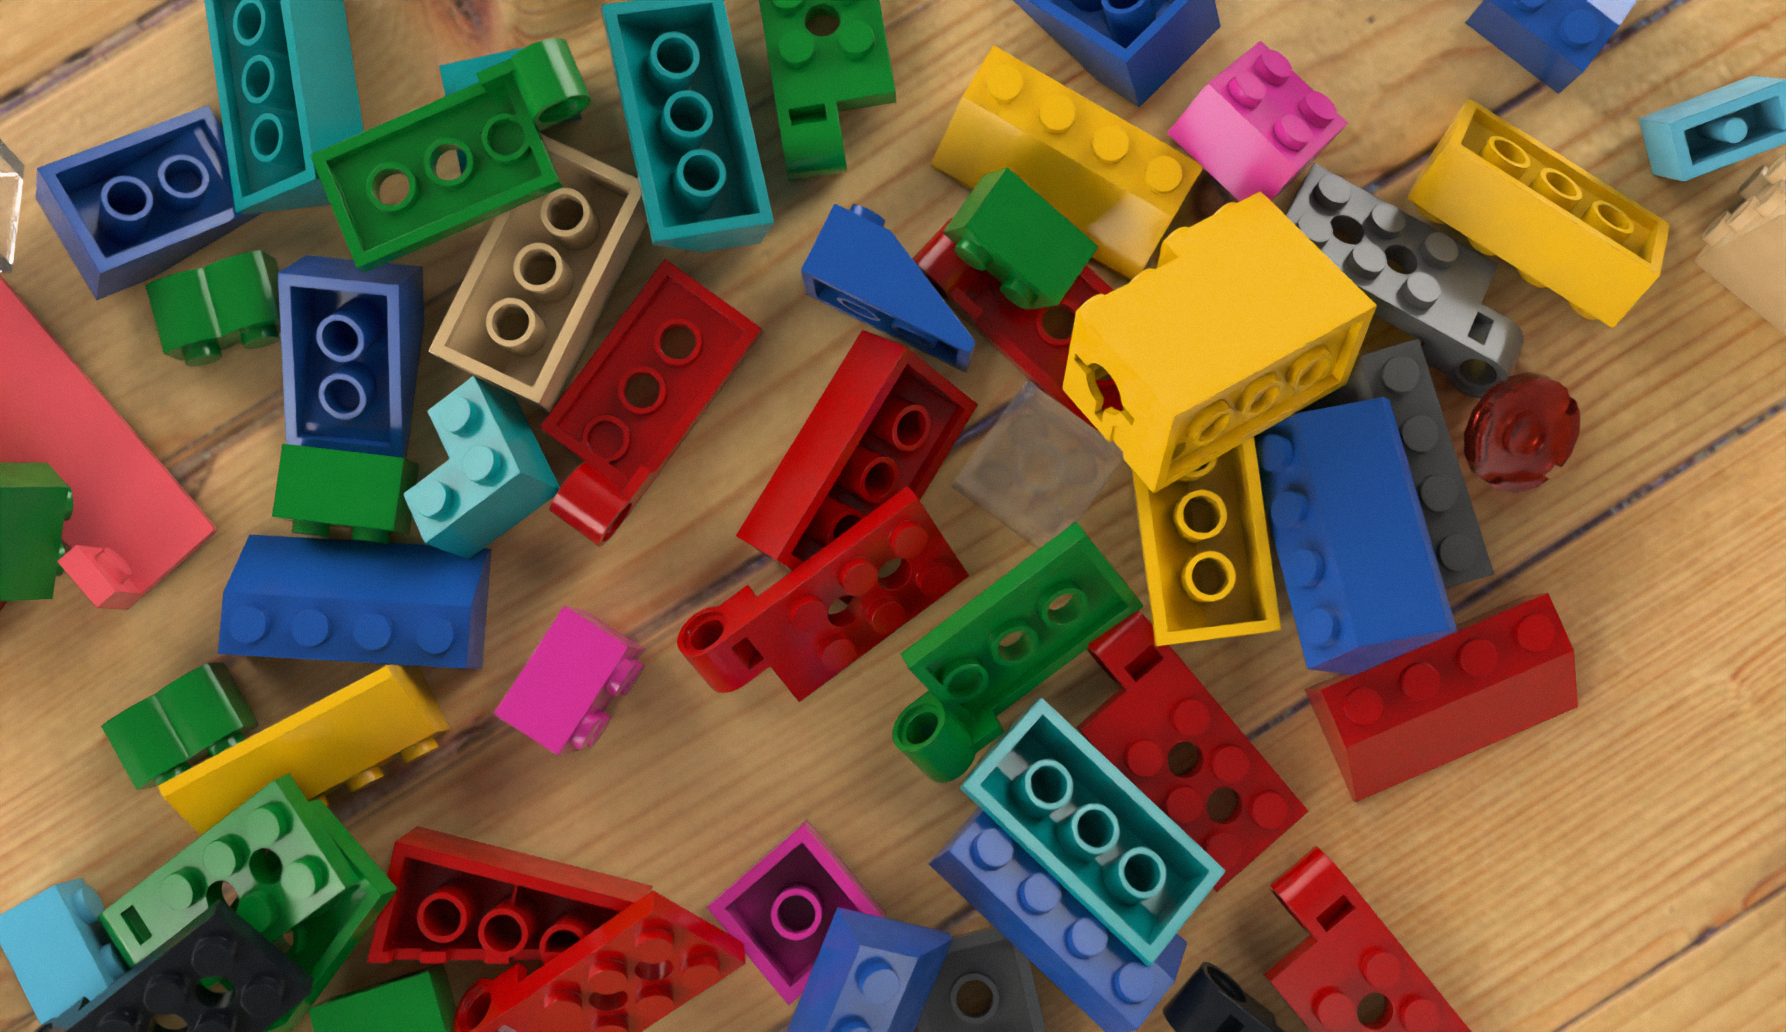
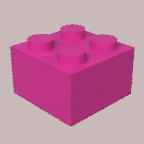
[1167,41,1348,202]
[494,606,645,755]
[707,819,886,1005]

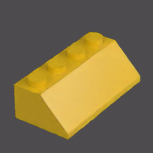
[930,45,1203,282]
[1407,97,1670,329]
[1123,407,1282,646]
[157,665,451,836]

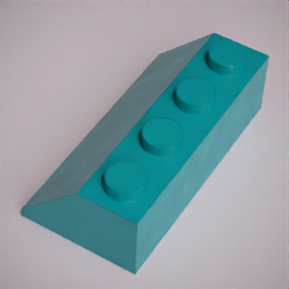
[204,0,364,214]
[601,0,774,252]
[960,697,1226,966]

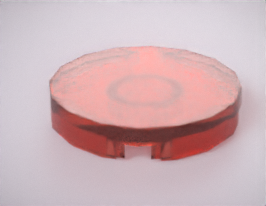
[1464,372,1580,493]

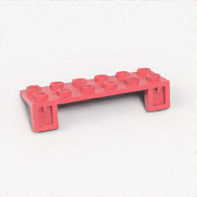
[0,275,217,610]

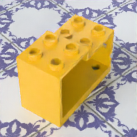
[1062,191,1377,493]

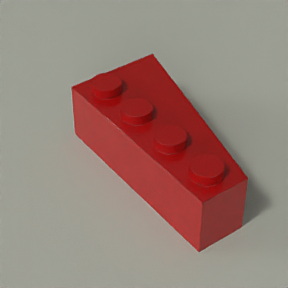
[367,826,653,964]

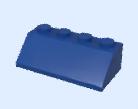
[1254,397,1457,675]
[218,535,492,669]
[929,806,1187,1032]
[787,907,953,1032]

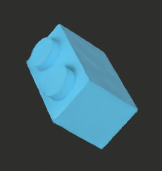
[1638,76,1786,182]
[0,878,130,1025]

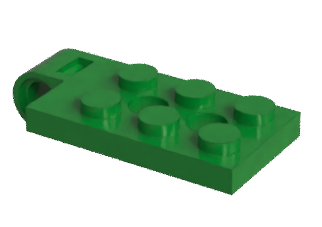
[759,0,896,181]
[310,38,591,273]
[892,521,1144,783]
[97,773,360,990]
[220,799,398,1032]

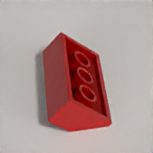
[736,329,978,605]
[1305,593,1578,802]

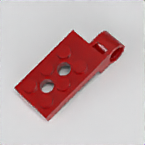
[912,218,1123,450]
[539,259,763,547]
[677,486,969,702]
[1076,610,1309,892]
[1263,846,1471,1032]
[453,890,746,1032]

